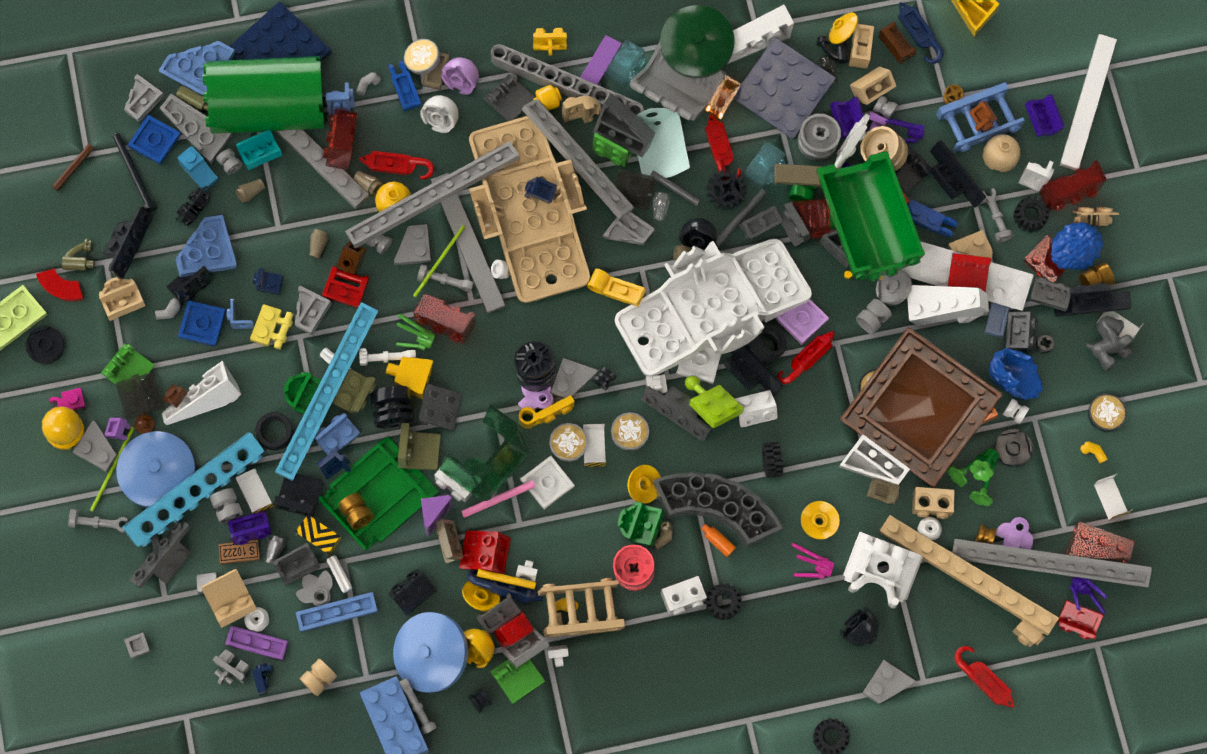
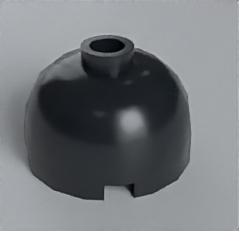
[679,218,717,250]
[840,607,879,647]

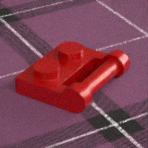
[322,266,370,308]

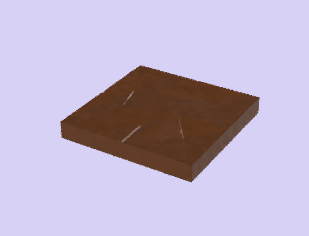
[840,327,1003,488]

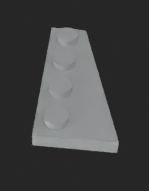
[160,94,233,164]

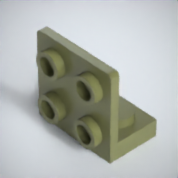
[332,369,376,414]
[398,423,440,471]

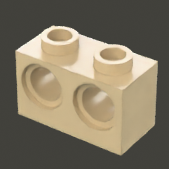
[849,24,874,69]
[912,487,954,519]

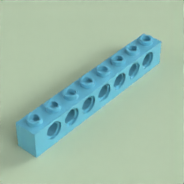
[122,432,264,547]

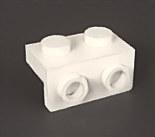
[735,390,777,427]

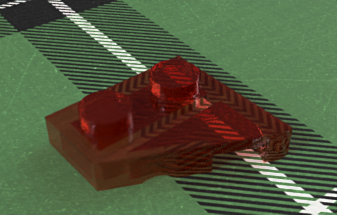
[792,199,830,238]
[1023,234,1065,283]

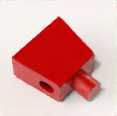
[493,610,534,647]

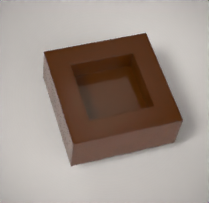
[162,384,188,408]

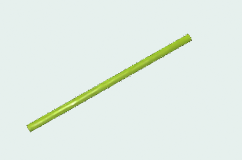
[413,225,465,297]
[90,427,135,512]

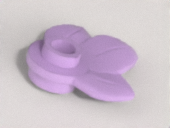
[518,386,554,410]
[996,517,1033,550]

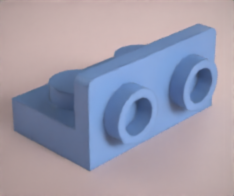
[326,82,355,116]
[315,413,361,455]

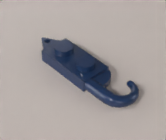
[898,2,944,64]
[467,570,543,604]

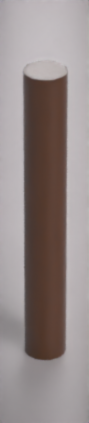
[52,144,94,191]

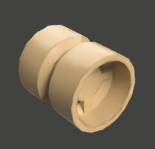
[299,659,337,697]

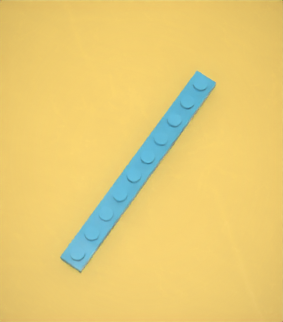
[275,302,378,481]

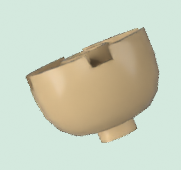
[982,134,1021,172]

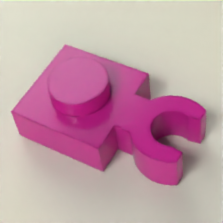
[49,388,86,411]

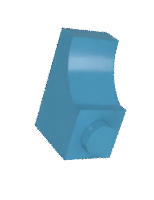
[177,146,219,192]

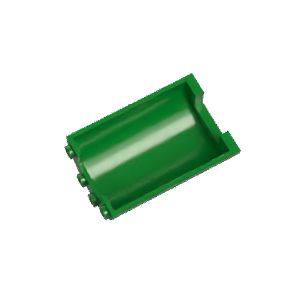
[202,56,324,134]
[816,151,925,282]

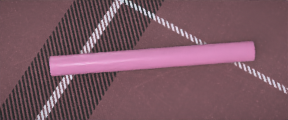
[461,480,536,518]

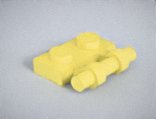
[250,304,294,350]

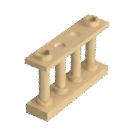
[538,578,625,638]

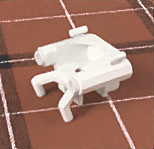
[843,532,923,608]

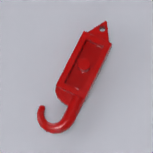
[704,114,741,181]
[359,151,434,180]
[777,331,835,385]
[954,646,1015,708]

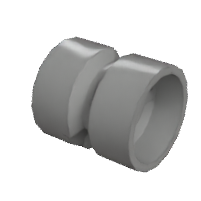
[856,299,892,335]
[210,488,243,524]

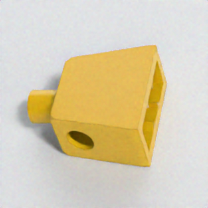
[386,357,434,399]

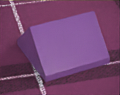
[421,495,452,536]

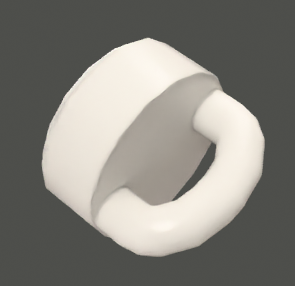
[491,260,510,279]

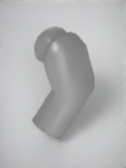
[155,298,181,320]

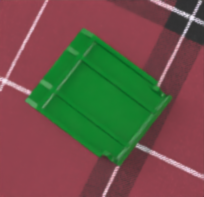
[318,436,439,551]

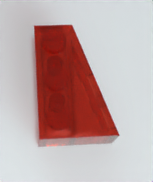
[323,109,357,170]
[1039,160,1107,211]
[413,293,475,344]
[1065,521,1135,563]

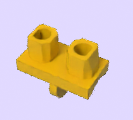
[533,28,567,56]

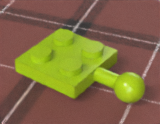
[685,375,744,429]

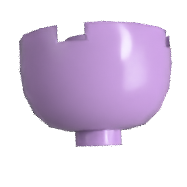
[441,57,479,94]

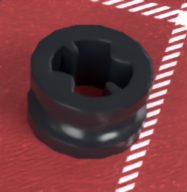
[1036,335,1054,354]

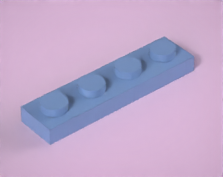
[296,592,378,632]

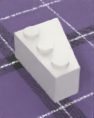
[839,435,910,485]

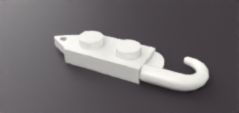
[835,113,870,168]

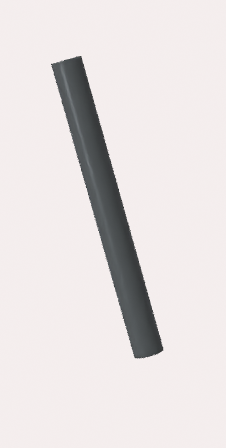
[716,189,767,247]

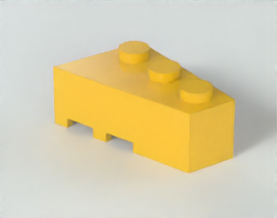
[951,0,1000,37]

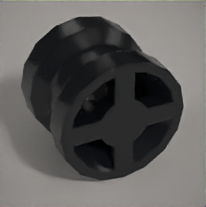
[592,366,616,390]
[468,688,492,713]

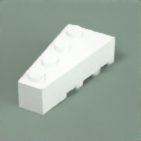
[727,5,794,64]
[907,285,989,326]

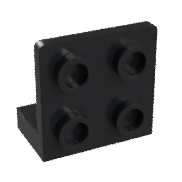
[166,266,211,305]
[273,474,323,518]

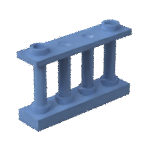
[936,82,1025,153]

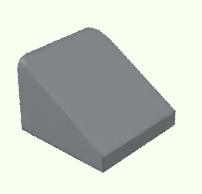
[197,572,217,595]

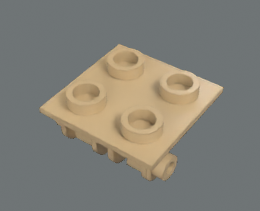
[1073,207,1119,226]

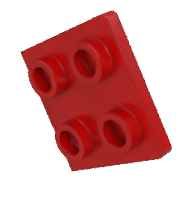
[948,253,991,292]
[459,531,511,574]

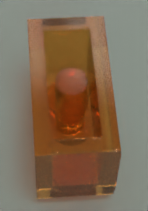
[705,75,742,121]

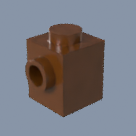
[337,241,367,274]

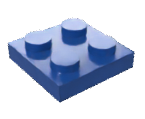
[128,115,181,165]
[178,301,226,347]

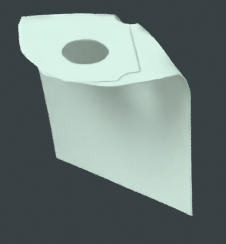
[636,108,690,181]

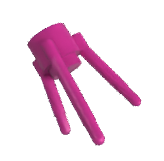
[791,543,834,579]

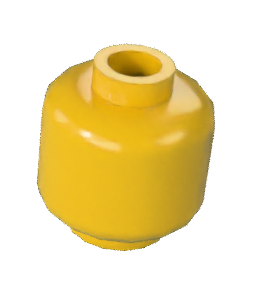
[533,85,562,111]

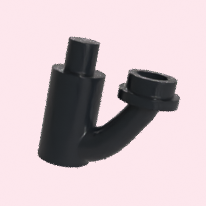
[816,36,850,64]

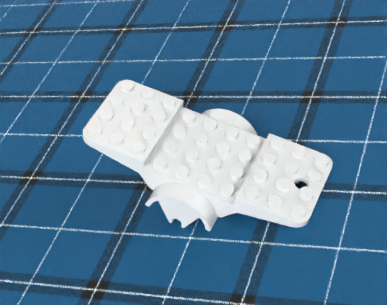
[615,239,812,377]

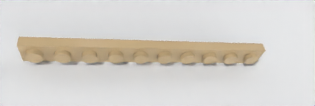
[879,515,1059,635]

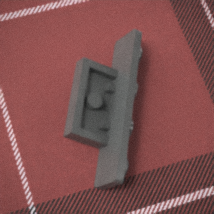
[641,386,711,441]
[130,519,191,588]

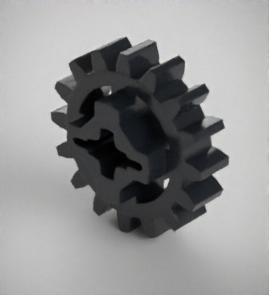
[706,169,747,210]

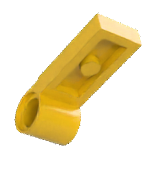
[587,269,646,307]
[519,395,575,429]

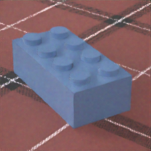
[360,676,429,754]

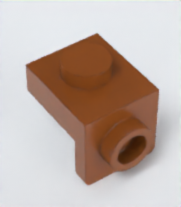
[969,101,997,131]

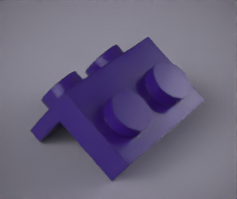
[1025,95,1064,137]
[830,97,867,139]
[227,511,272,545]

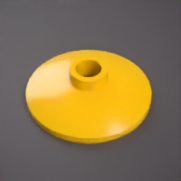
[829,12,858,44]
[627,465,661,504]
[801,501,840,539]
[462,581,500,611]

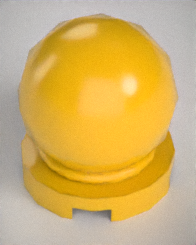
[42,406,85,450]

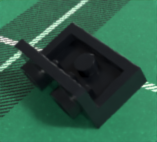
[388,569,437,616]

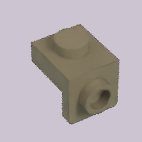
[866,478,900,504]

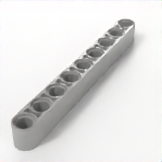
[491,44,644,113]

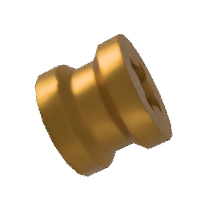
[943,84,964,105]
[975,524,997,544]

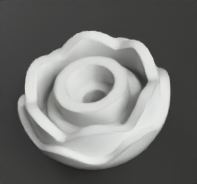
[917,517,942,540]
[244,607,269,632]

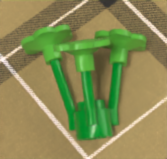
[947,448,999,507]

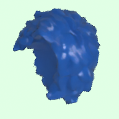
[1050,222,1104,271]
[989,348,1043,400]

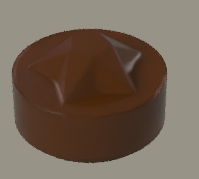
[135,415,155,435]

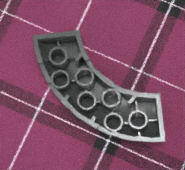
[653,472,783,549]

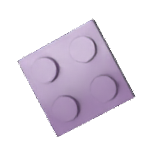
[775,300,829,345]

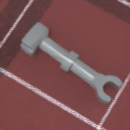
[982,188,1013,243]
[417,264,473,293]
[68,509,128,533]
[399,678,437,735]

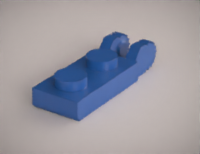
[388,60,421,112]
[908,200,958,238]

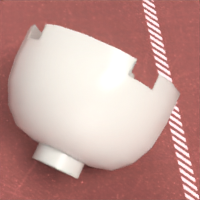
[420,95,459,133]

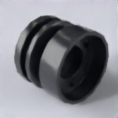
[514,341,557,392]
[370,385,414,429]

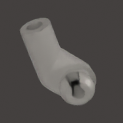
[356,72,381,96]

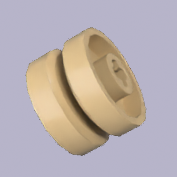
[860,126,908,171]

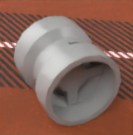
[873,95,898,119]
[216,148,243,175]
[366,234,392,255]

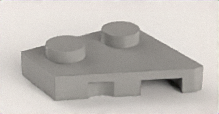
[124,74,164,123]
[603,212,655,245]
[394,224,431,266]
[295,286,332,335]
[551,358,598,399]
[73,421,117,472]
[862,660,915,704]

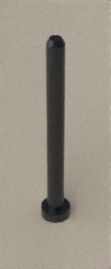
[113,132,157,213]

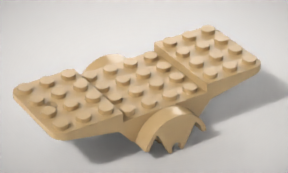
[469,116,590,303]

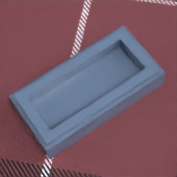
[984,302,1010,338]

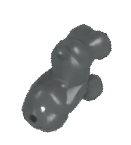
[1086,316,1134,372]

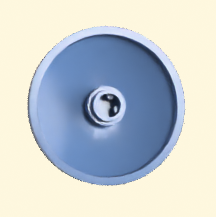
[116,431,196,508]
[393,612,468,692]

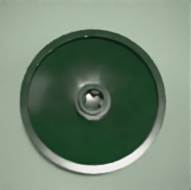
[660,5,734,78]

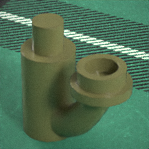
[62,238,94,271]

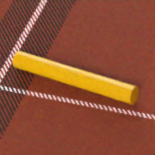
[477,569,536,589]

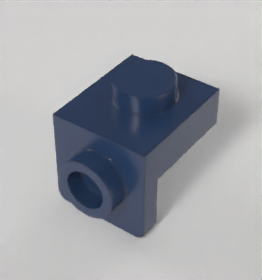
[316,450,351,480]

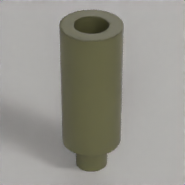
[176,85,208,111]

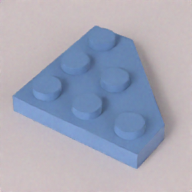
[159,41,236,96]
[175,215,237,277]

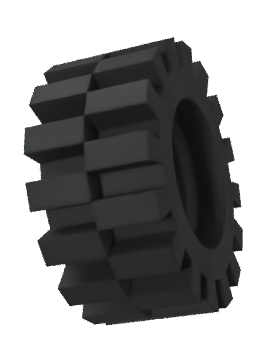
[1013,196,1050,233]
[762,441,783,478]
[705,583,742,620]
[813,718,850,754]

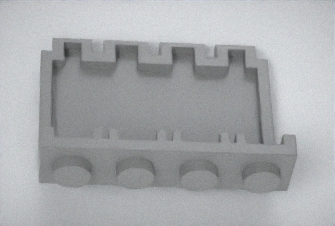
[629,41,726,121]

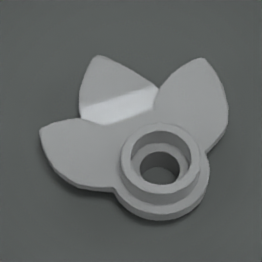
[296,570,333,606]

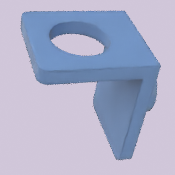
[227,299,254,329]

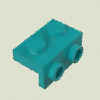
[236,129,282,170]

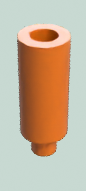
[701,524,736,557]

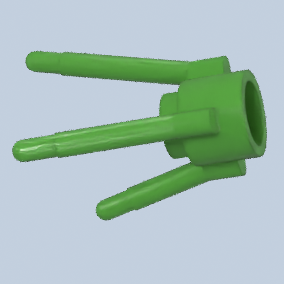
[396,314,435,351]

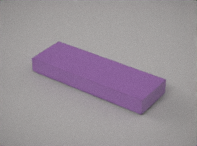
[580,35,622,85]
[225,625,289,661]

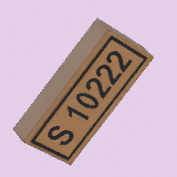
[219,540,260,565]

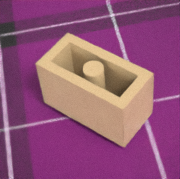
[850,66,896,105]

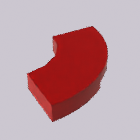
[36,269,84,302]

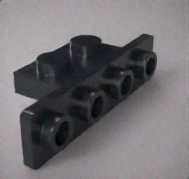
[930,140,986,208]
[103,206,153,279]
[1054,283,1131,317]
[723,345,783,396]

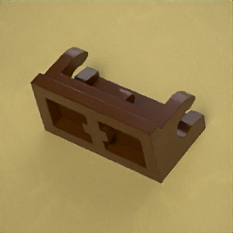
[878,22,917,65]

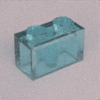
[606,40,646,86]
[744,141,785,188]

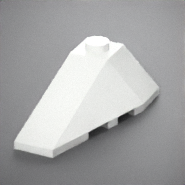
[162,361,241,425]

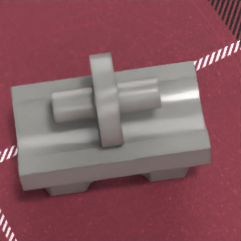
[212,650,250,685]

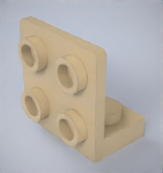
[201,569,257,628]

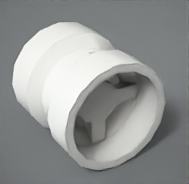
[1003,398,1029,424]

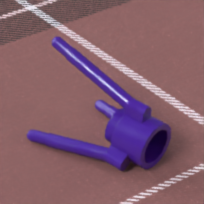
[885,118,924,143]
[1070,577,1107,614]

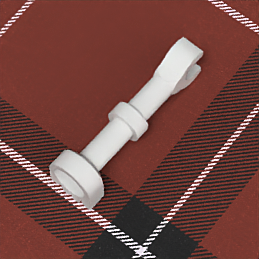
[359,348,416,366]

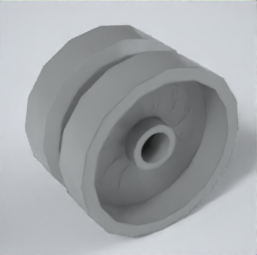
[797,114,841,161]

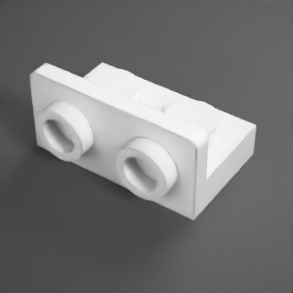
[1018,161,1054,192]

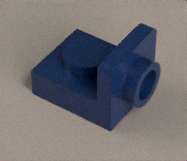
[525,177,557,204]
[253,268,283,295]
[252,663,274,696]

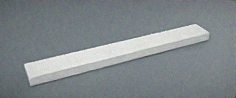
[1060,34,1117,171]

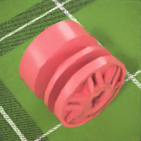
[613,545,655,591]

